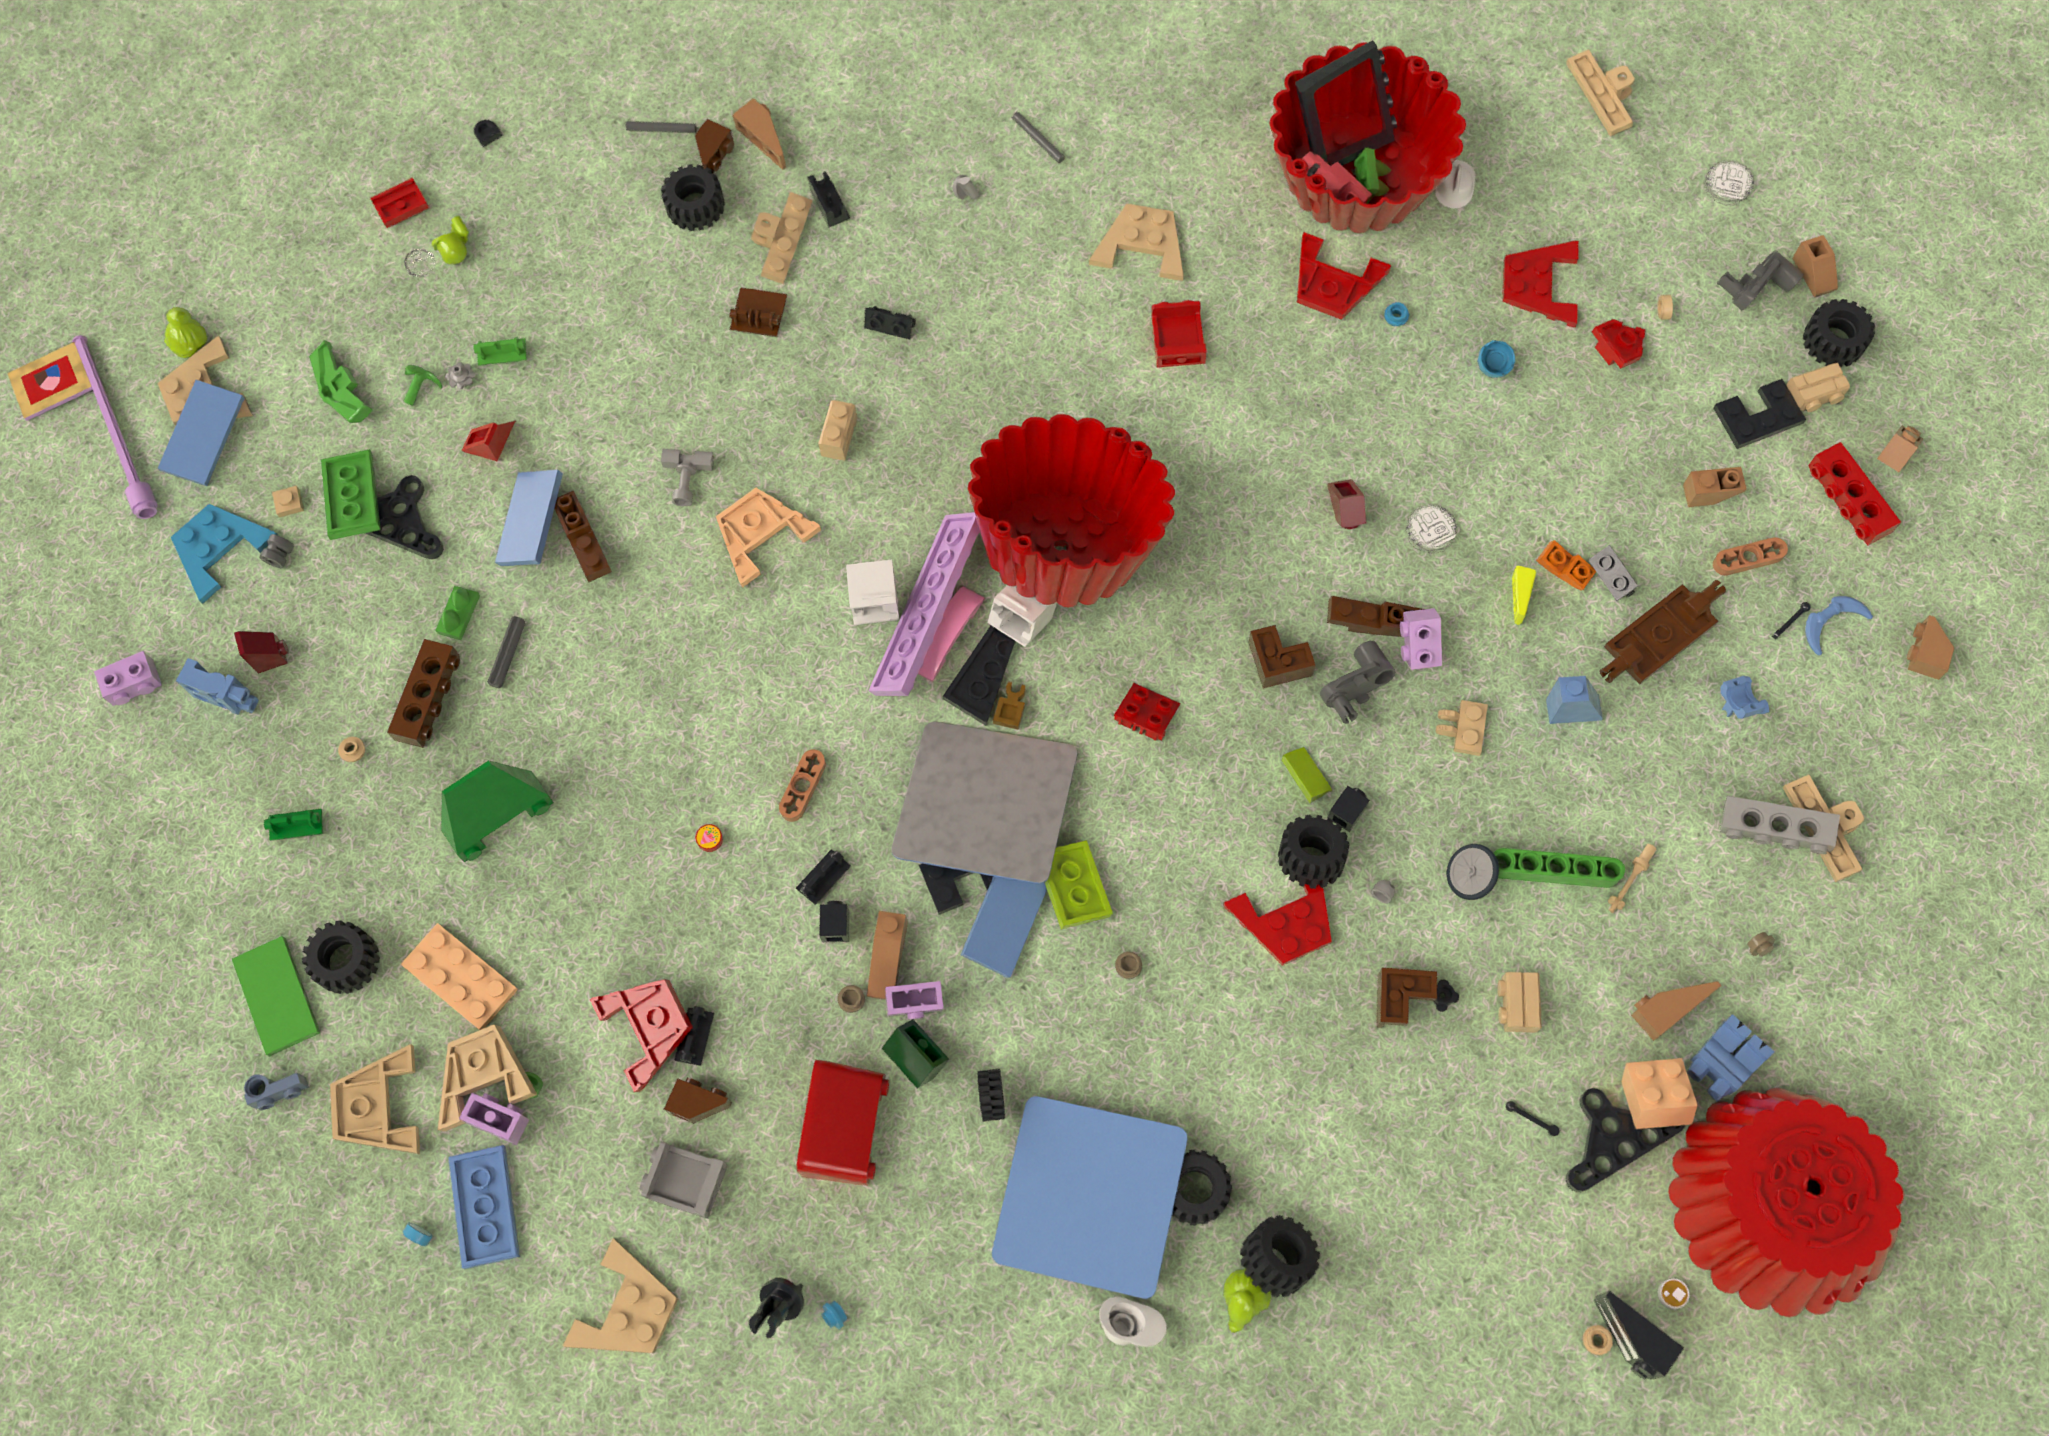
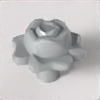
[445,362,475,389]

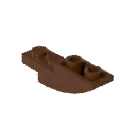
[554,490,612,583]
[1327,596,1424,637]

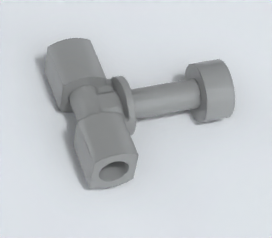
[661,448,714,506]

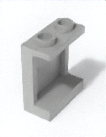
[640,1141,728,1219]

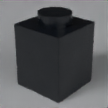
[1327,785,1370,833]
[819,901,850,943]

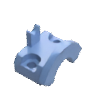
[1720,676,1770,719]

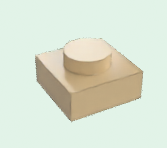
[272,486,304,518]

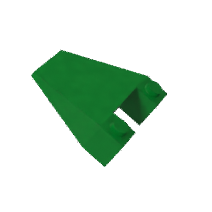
[441,760,554,862]

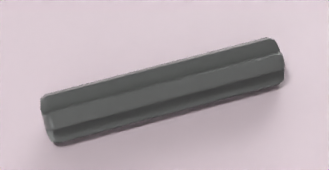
[487,616,525,688]

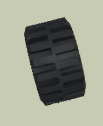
[661,164,725,231]
[1803,299,1875,368]
[1278,815,1350,889]
[302,921,380,994]
[1172,1149,1232,1226]
[1240,1215,1320,1297]

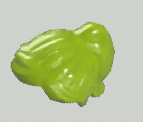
[164,307,207,358]
[1223,1268,1271,1333]

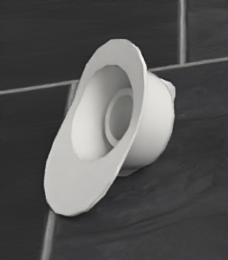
[1435,160,1475,208]
[1099,1296,1167,1347]

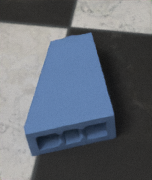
[1546,676,1603,724]

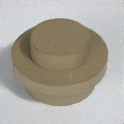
[1747,932,1775,957]
[1115,952,1142,979]
[838,985,865,1013]

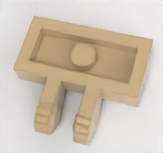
[1436,700,1488,756]

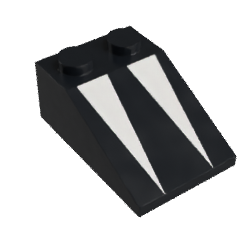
[1594,1290,1684,1380]

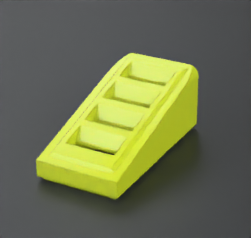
[1512,566,1536,625]

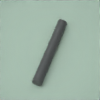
[1012,112,1065,164]
[626,121,697,133]

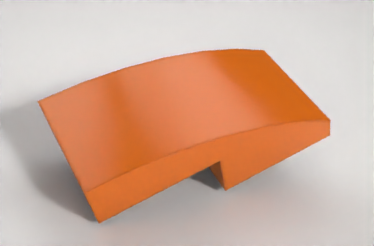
[1536,540,1596,591]

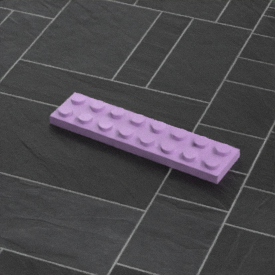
[869,512,980,696]

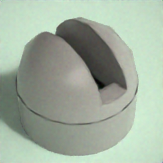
[1371,880,1395,904]

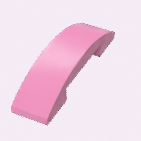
[918,586,985,682]

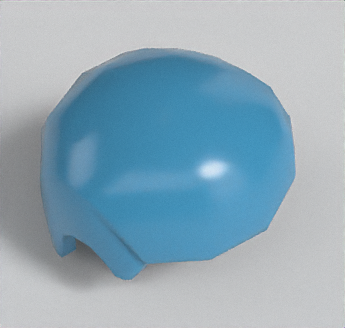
[1477,340,1516,378]

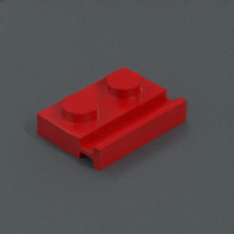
[370,178,429,229]

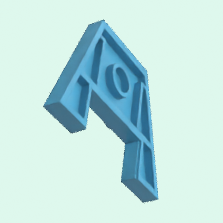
[171,504,279,604]

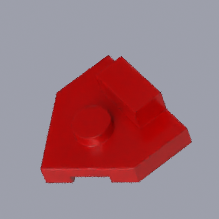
[1592,319,1646,369]

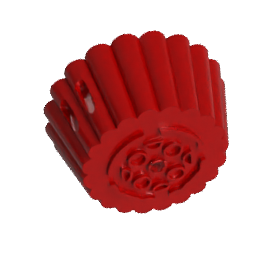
[1269,42,1466,234]
[967,414,1175,608]
[1668,1087,1904,1317]

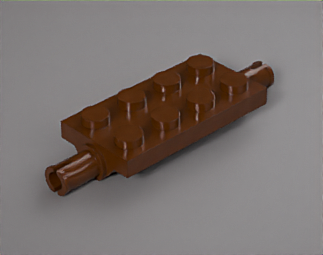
[1599,580,1726,685]

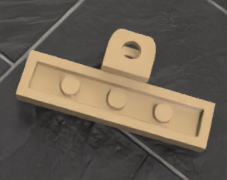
[1567,49,1635,136]
[751,192,813,284]
[1783,775,1864,883]

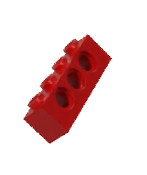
[1808,442,1901,546]

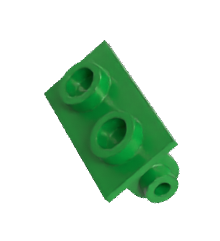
[264,809,323,841]

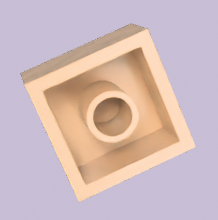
[1622,1058,1698,1129]

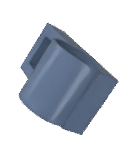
[244,1073,309,1111]

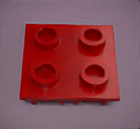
[1114,683,1181,741]

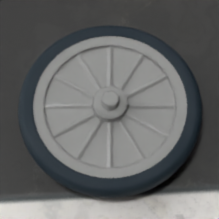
[1447,844,1499,900]

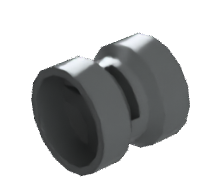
[259,534,294,569]

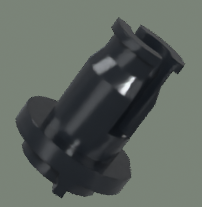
[749,1277,804,1339]

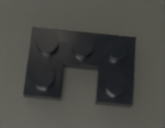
[1713,379,1806,449]
[919,863,994,915]

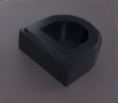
[473,120,503,147]

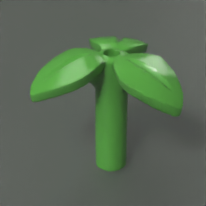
[403,364,442,406]

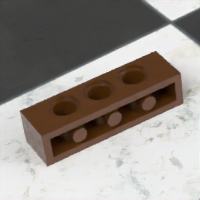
[387,639,460,748]

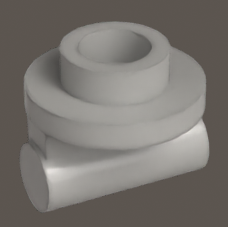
[952,175,979,199]

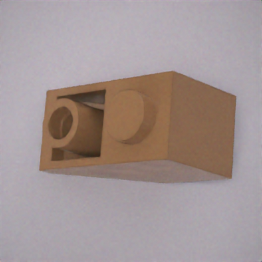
[1792,235,1838,298]
[1877,425,1923,472]
[1683,467,1747,507]
[1907,615,1954,680]

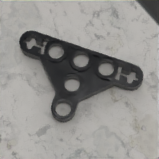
[365,475,444,560]
[1566,1088,1686,1193]

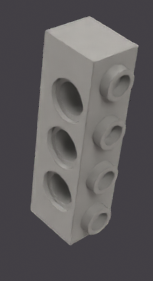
[1720,796,1840,854]

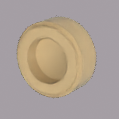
[1657,295,1673,320]

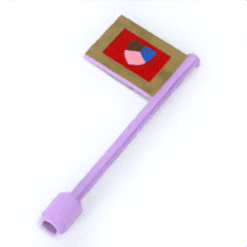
[7,335,158,519]

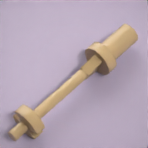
[1608,844,1657,913]

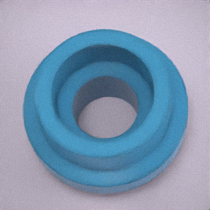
[1384,302,1409,326]
[821,1301,847,1329]

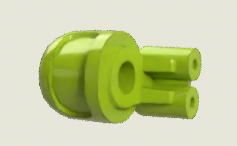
[431,216,469,265]

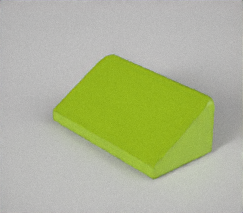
[1281,747,1332,803]

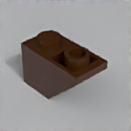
[695,119,734,174]
[664,1077,732,1124]

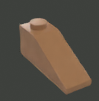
[733,98,786,170]
[867,911,908,1000]
[1631,981,1722,1041]

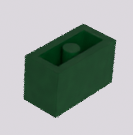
[882,1019,949,1089]

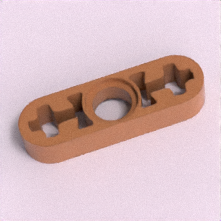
[1713,537,1788,576]
[779,749,826,822]

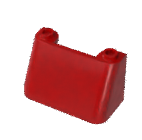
[796,1059,889,1186]

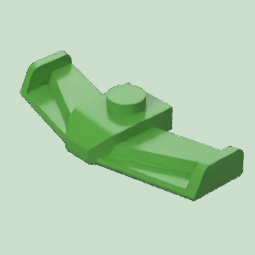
[309,340,372,423]

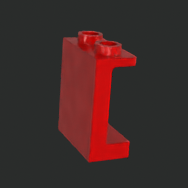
[1151,300,1207,368]

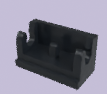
[807,172,850,228]

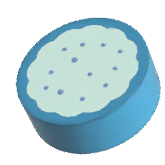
[403,1223,433,1246]

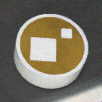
[1658,1279,1689,1309]

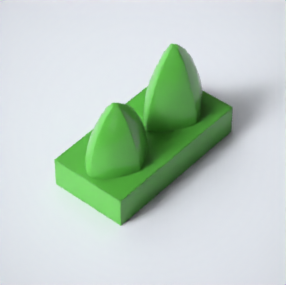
[1354,148,1391,203]
[435,586,480,640]

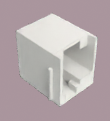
[846,560,900,625]
[988,585,1057,647]

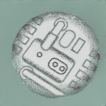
[1704,160,1754,205]
[1405,504,1457,554]

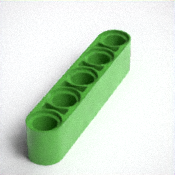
[1494,848,1625,888]

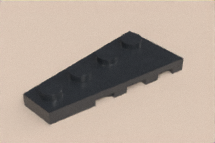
[942,620,1016,726]

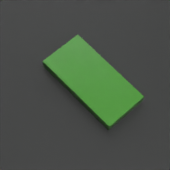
[321,449,381,540]
[232,936,320,1057]

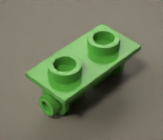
[473,337,527,366]

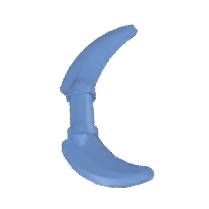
[1805,596,1873,656]

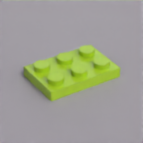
[1045,840,1113,930]

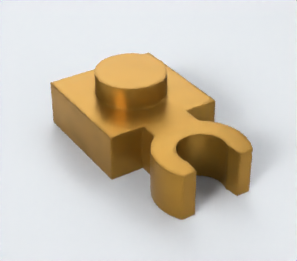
[993,681,1026,730]

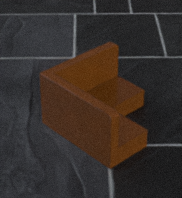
[1248,625,1316,688]
[1376,967,1437,1028]

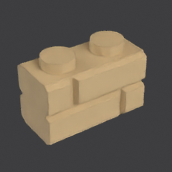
[1786,363,1850,412]
[818,400,858,461]
[1498,972,1542,1033]

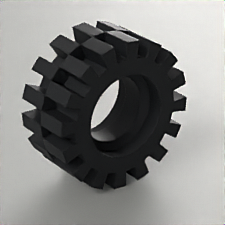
[977,1069,1005,1122]

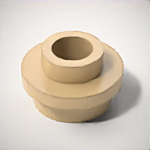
[338,737,365,762]
[1583,1325,1613,1355]

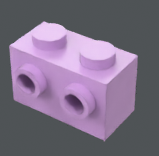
[1400,608,1442,670]
[94,651,162,706]
[459,1093,529,1145]

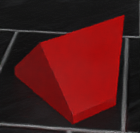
[462,420,516,461]

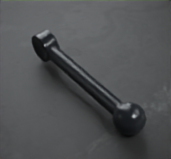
[1772,602,1811,640]
[1505,1101,1560,1136]

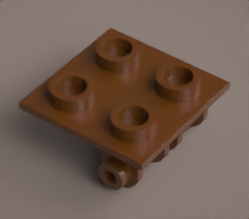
[730,287,788,337]

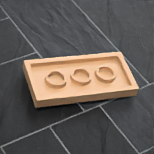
[401,923,518,1030]

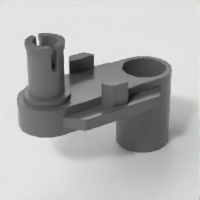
[1716,250,1804,311]
[1320,641,1396,724]

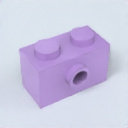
[885,981,944,1020]

